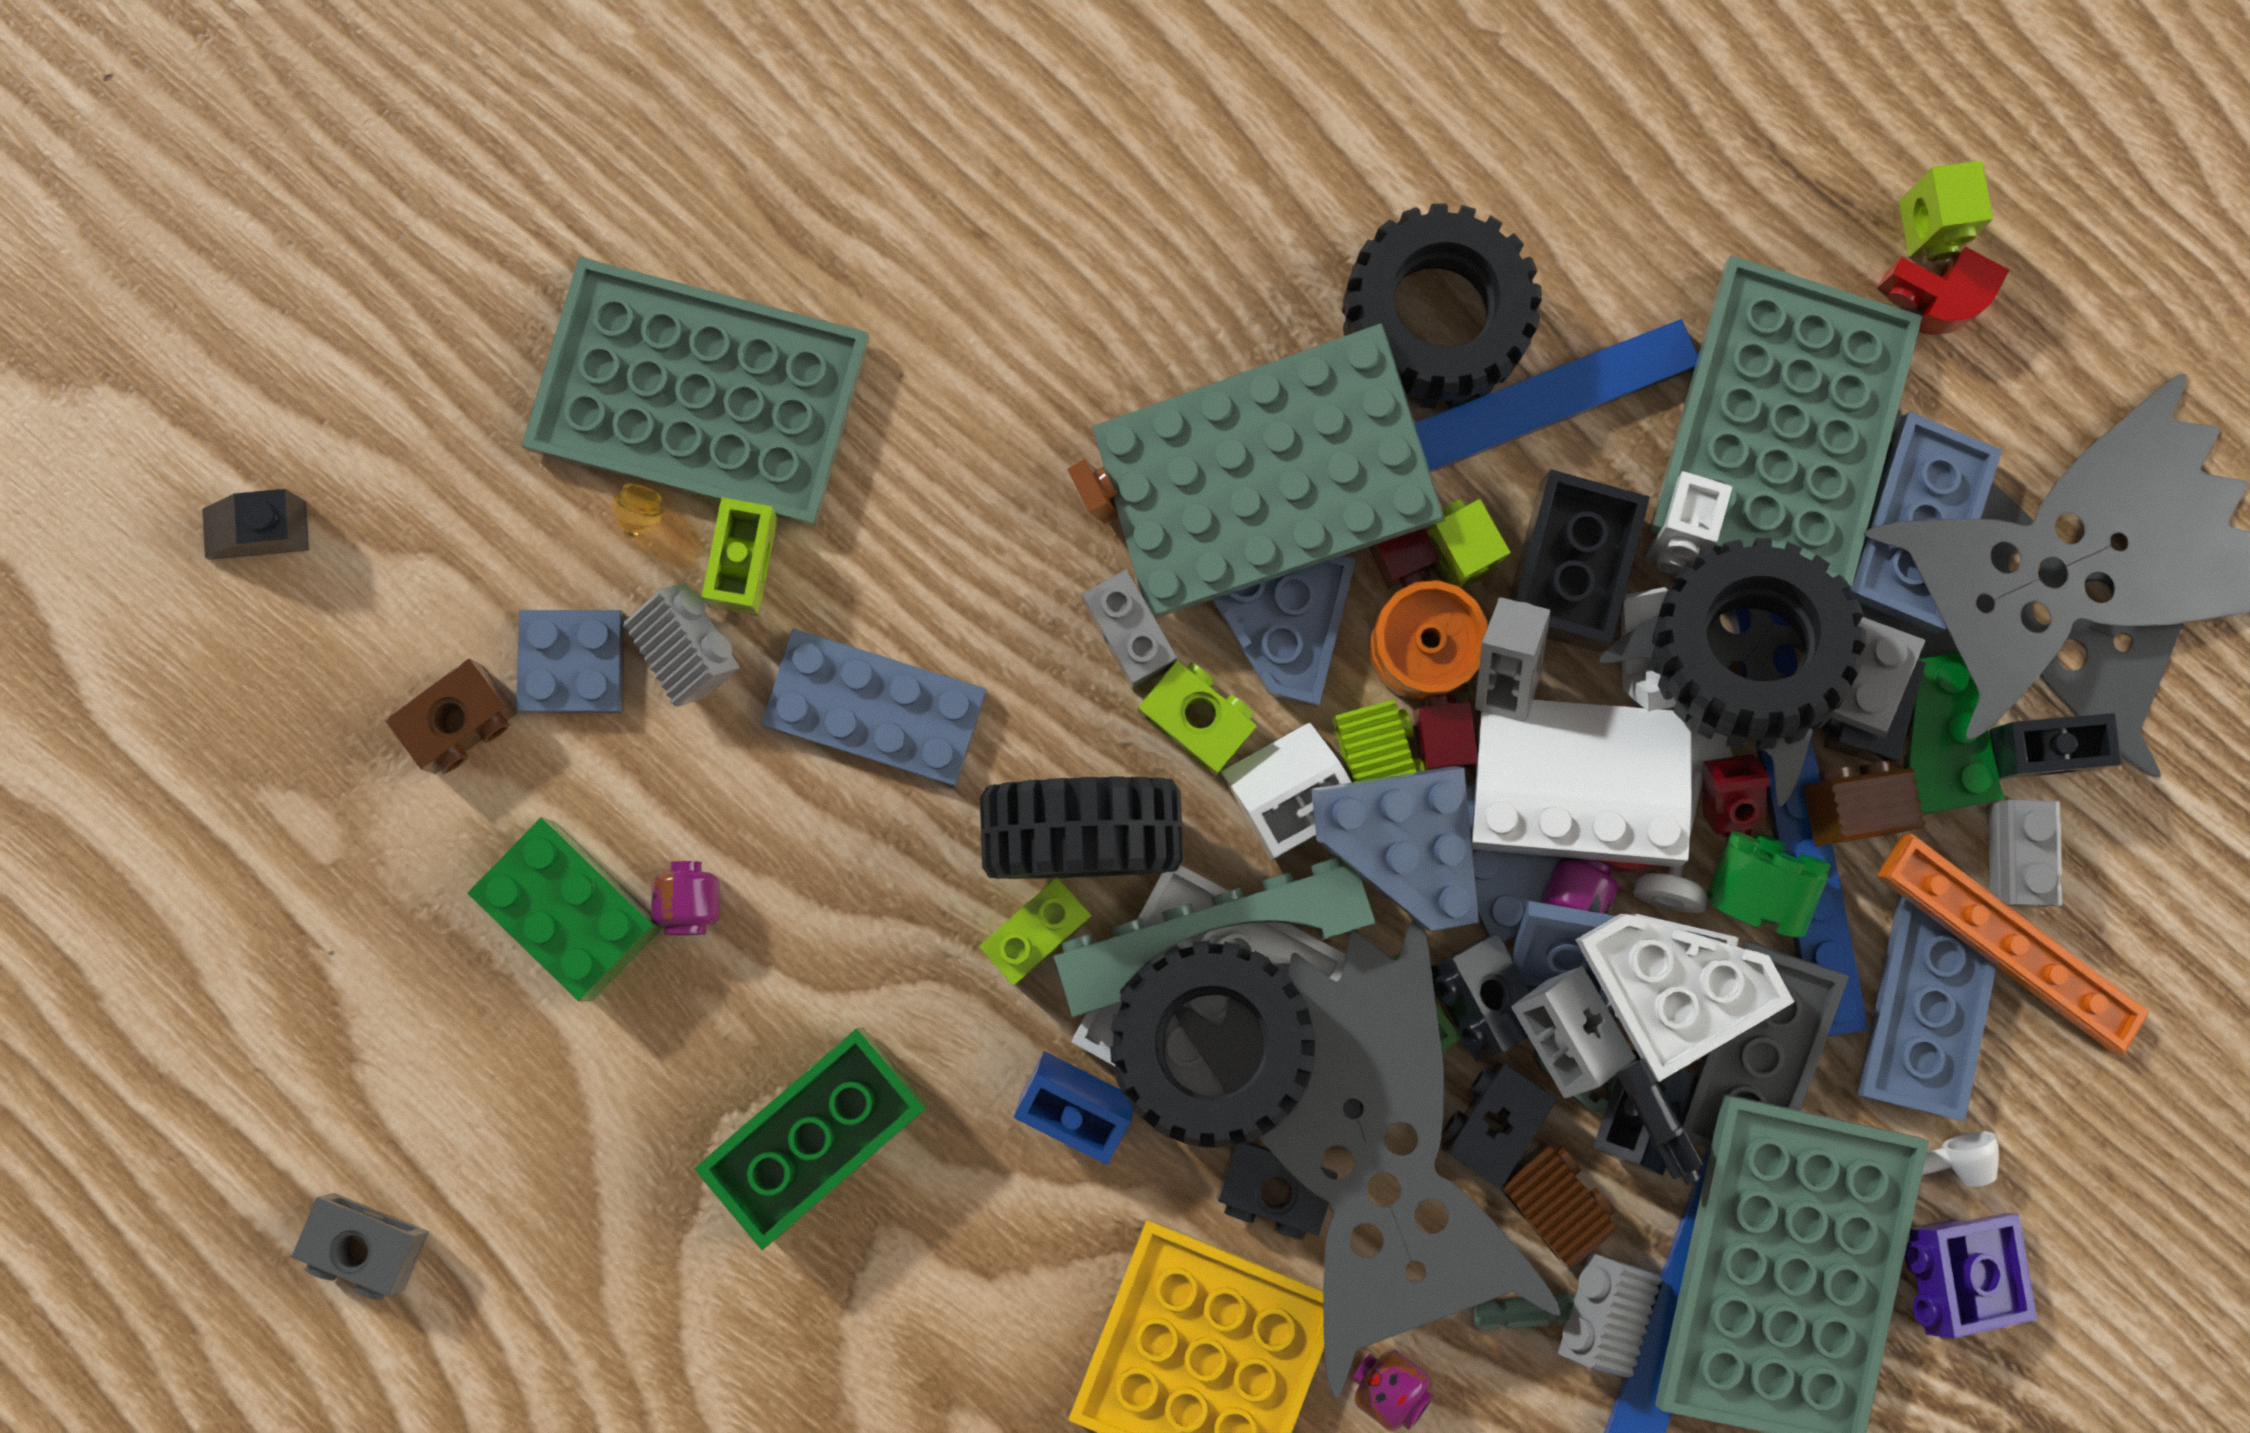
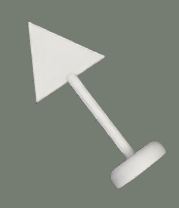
[1633,718,1733,913]

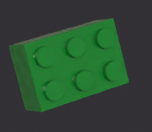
[467,817,663,1002]

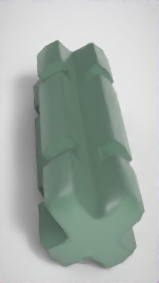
[1473,1293,1575,1331]

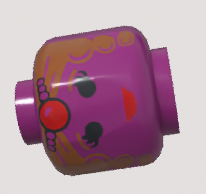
[651,861,720,935]
[1352,1349,1434,1431]

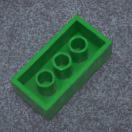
[694,1027,930,1250]

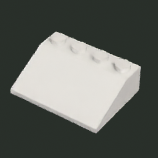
[1471,700,1691,867]

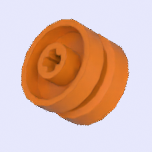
[1368,580,1488,702]

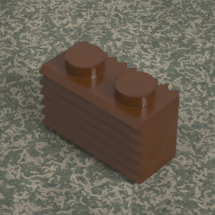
[1803,761,1926,847]
[1500,1143,1618,1270]

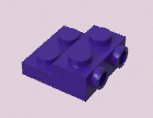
[1904,1213,2037,1338]

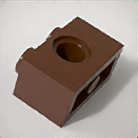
[385,658,518,774]

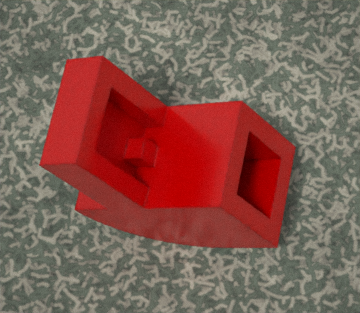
[1877,246,2010,335]

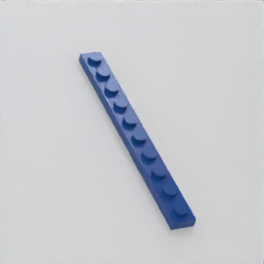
[1719,554,1869,1036]

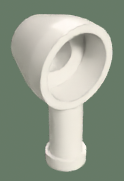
[1922,1131,1999,1187]

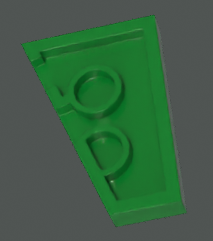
[1903,652,2004,815]

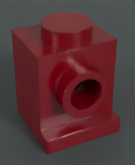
[1703,754,1770,839]

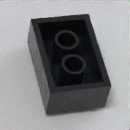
[1509,469,1650,653]

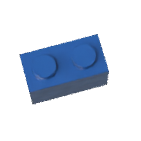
[1013,1051,1133,1165]

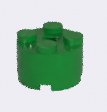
[1706,831,1831,937]

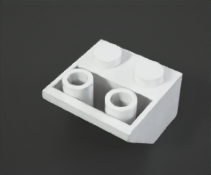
[1221,722,1351,861]

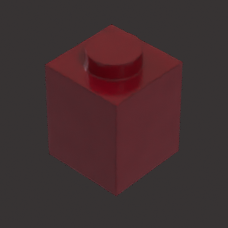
[1368,528,1440,589]
[1413,695,1478,771]

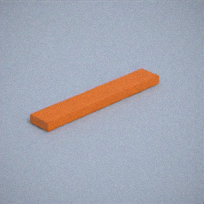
[1876,834,2149,1055]

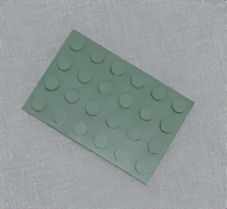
[1649,255,1922,590]
[522,257,870,527]
[1092,323,1445,619]
[1655,1094,1929,1433]

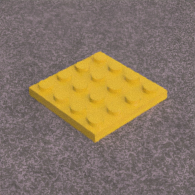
[1068,1218,1324,1433]

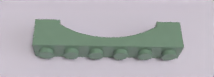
[1054,857,1375,1017]

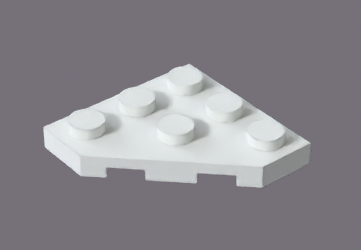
[1576,914,1794,1082]

